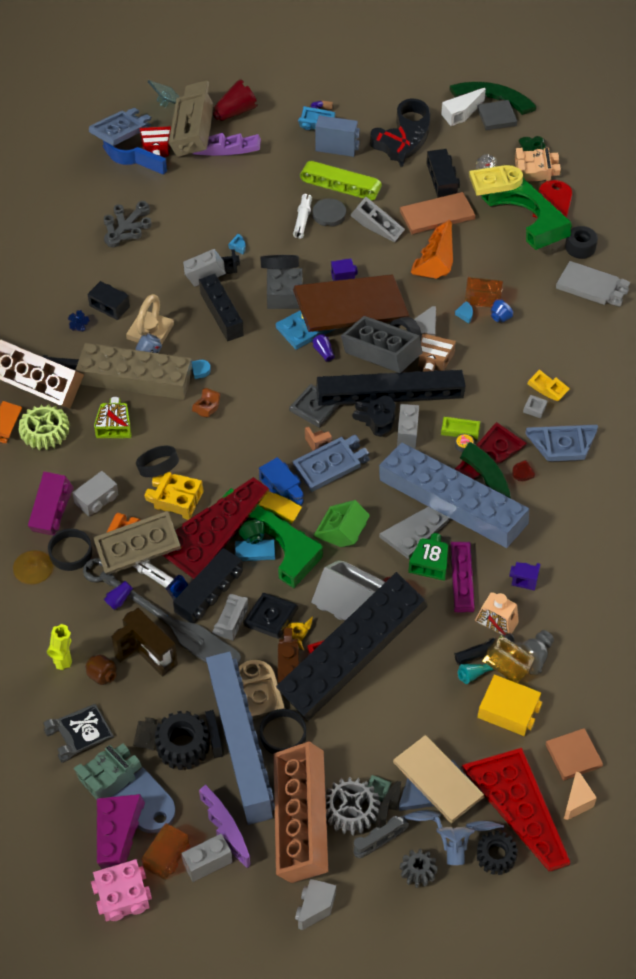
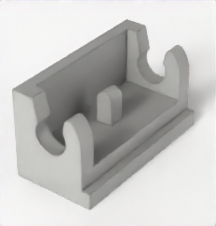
[212,594,248,641]

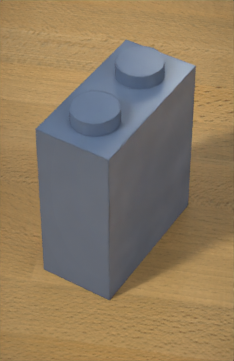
[315,115,360,157]

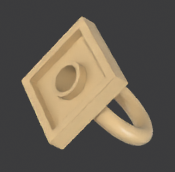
[126,294,174,344]

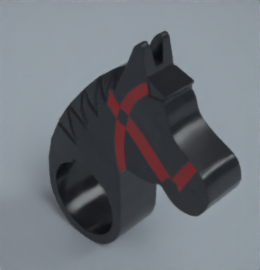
[370,98,430,167]

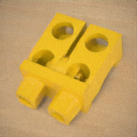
[145,472,204,520]

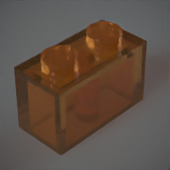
[465,277,503,307]
[142,823,190,880]

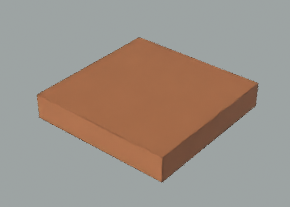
[545,728,603,781]

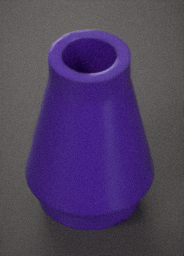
[312,334,335,362]
[104,581,133,610]

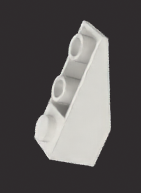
[441,88,486,126]

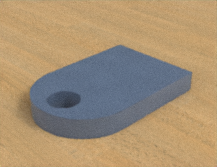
[112,768,176,833]

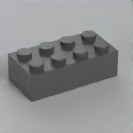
[341,316,423,373]

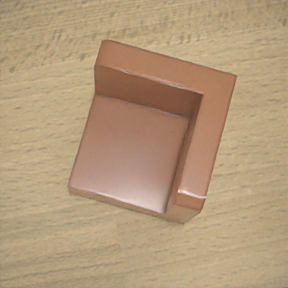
[305,427,332,451]

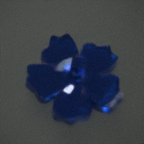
[68,310,90,332]

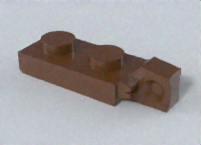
[278,628,299,684]

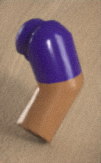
[310,101,333,110]

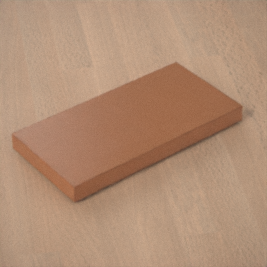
[400,192,475,234]

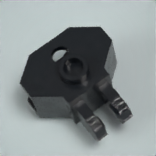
[352,395,396,437]

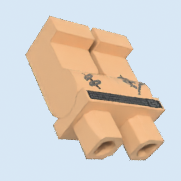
[515,148,561,182]

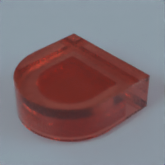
[512,460,535,482]

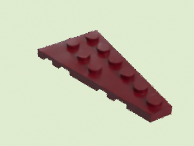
[161,477,269,580]

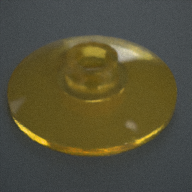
[13,550,53,584]

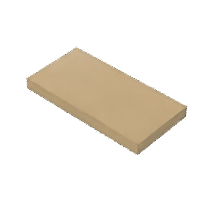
[393,735,484,823]

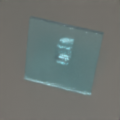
[148,80,179,107]

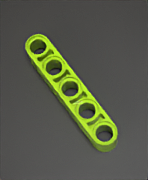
[300,161,382,200]

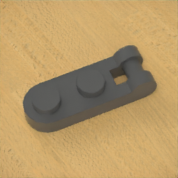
[353,816,409,858]

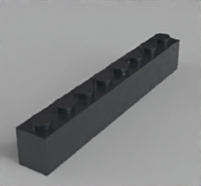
[316,370,466,406]

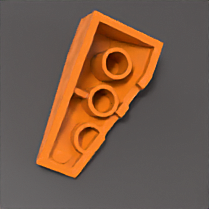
[411,219,453,279]

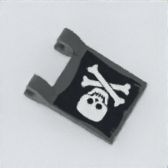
[43,704,113,763]

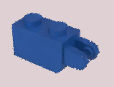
[259,457,303,506]

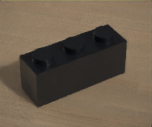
[426,149,460,198]

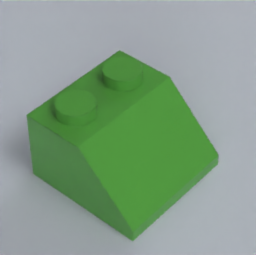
[314,500,370,547]

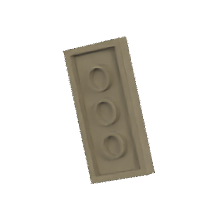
[93,511,181,575]

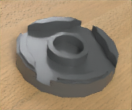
[313,198,346,226]

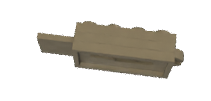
[169,80,214,157]

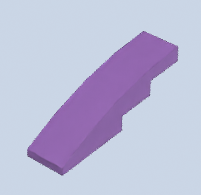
[193,133,261,156]
[199,784,250,868]

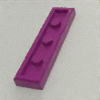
[450,542,475,612]

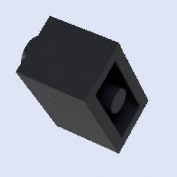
[87,281,130,320]

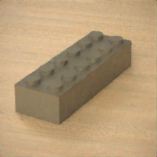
[75,343,192,400]

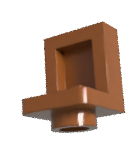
[192,388,221,417]

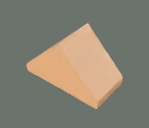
[564,772,597,820]

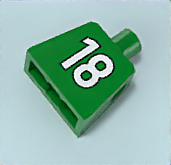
[408,533,448,581]

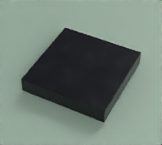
[243,592,298,639]

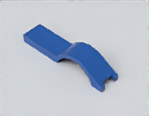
[103,140,167,175]

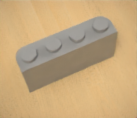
[311,561,385,620]

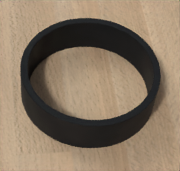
[260,255,299,269]
[136,445,179,477]
[48,529,92,571]
[260,709,306,754]

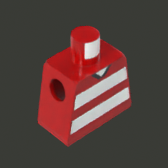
[140,126,171,157]

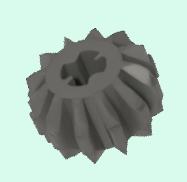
[400,848,438,888]

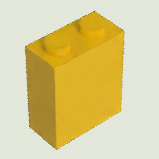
[477,674,543,736]

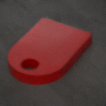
[532,180,572,218]

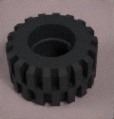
[155,711,209,770]

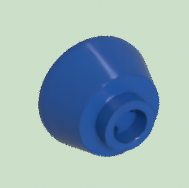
[490,299,513,322]

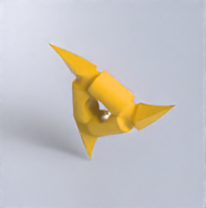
[286,616,313,650]

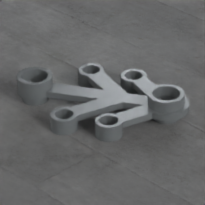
[103,201,152,247]

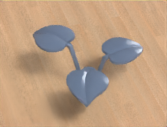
[403,810,504,865]

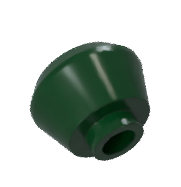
[239,520,264,545]

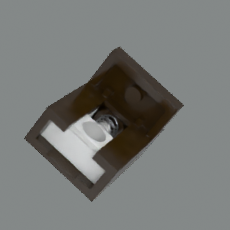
[111,607,178,677]

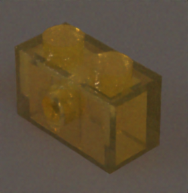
[482,635,535,683]

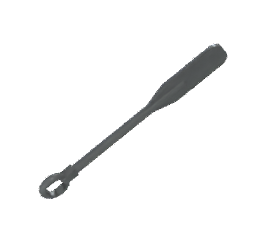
[83,558,241,664]

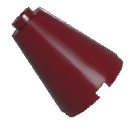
[212,79,258,121]

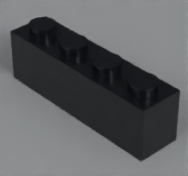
[199,274,244,342]
[173,548,243,623]

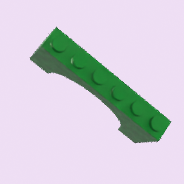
[481,176,572,250]
[223,488,323,588]

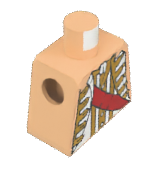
[475,592,519,635]

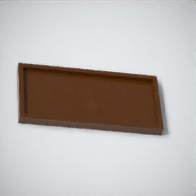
[293,274,410,332]

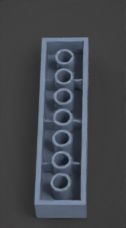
[379,443,529,548]
[206,652,275,825]

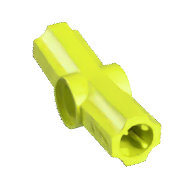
[47,624,72,670]

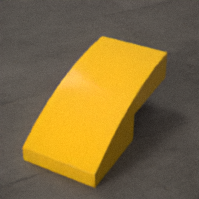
[527,369,570,401]
[259,492,302,524]

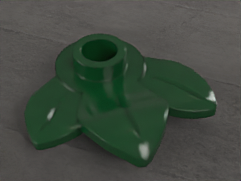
[515,136,546,151]

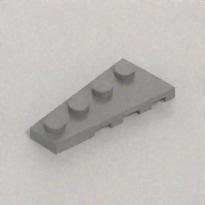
[379,507,451,559]

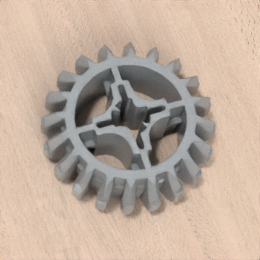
[325,777,381,835]

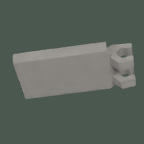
[556,261,630,307]

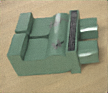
[74,744,142,800]

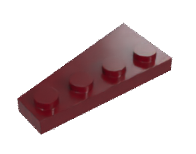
[455,422,527,480]

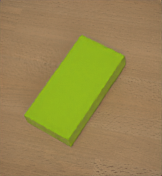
[441,417,480,440]

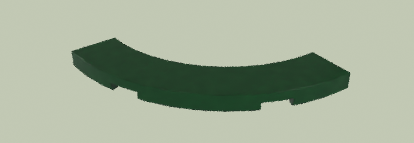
[449,82,537,115]
[460,441,511,499]

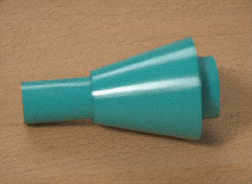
[457,662,495,684]

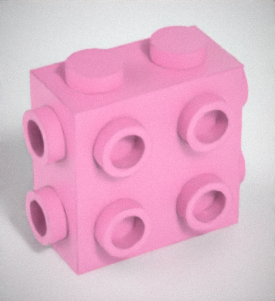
[91,859,152,921]

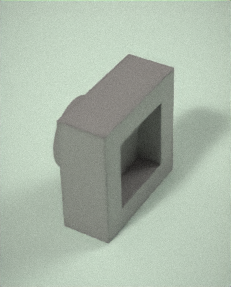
[523,395,548,419]

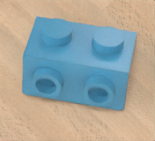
[298,106,336,130]

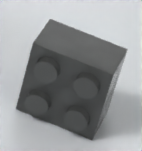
[267,268,302,309]

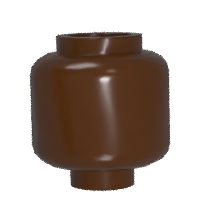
[86,654,117,685]

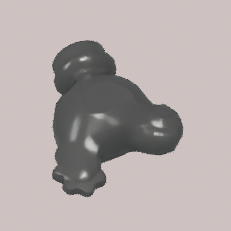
[511,630,554,675]

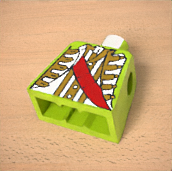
[94,397,132,438]

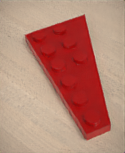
[461,748,570,872]

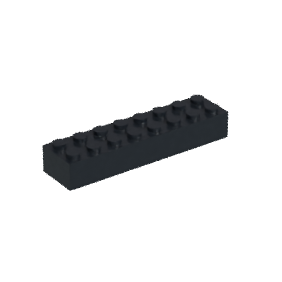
[276,572,428,721]

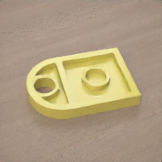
[469,165,523,196]

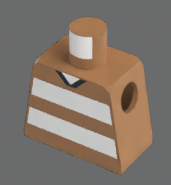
[418,333,456,372]

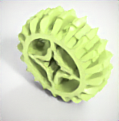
[19,404,70,451]

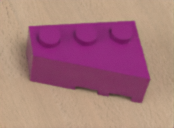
[28,471,74,536]
[97,794,145,869]

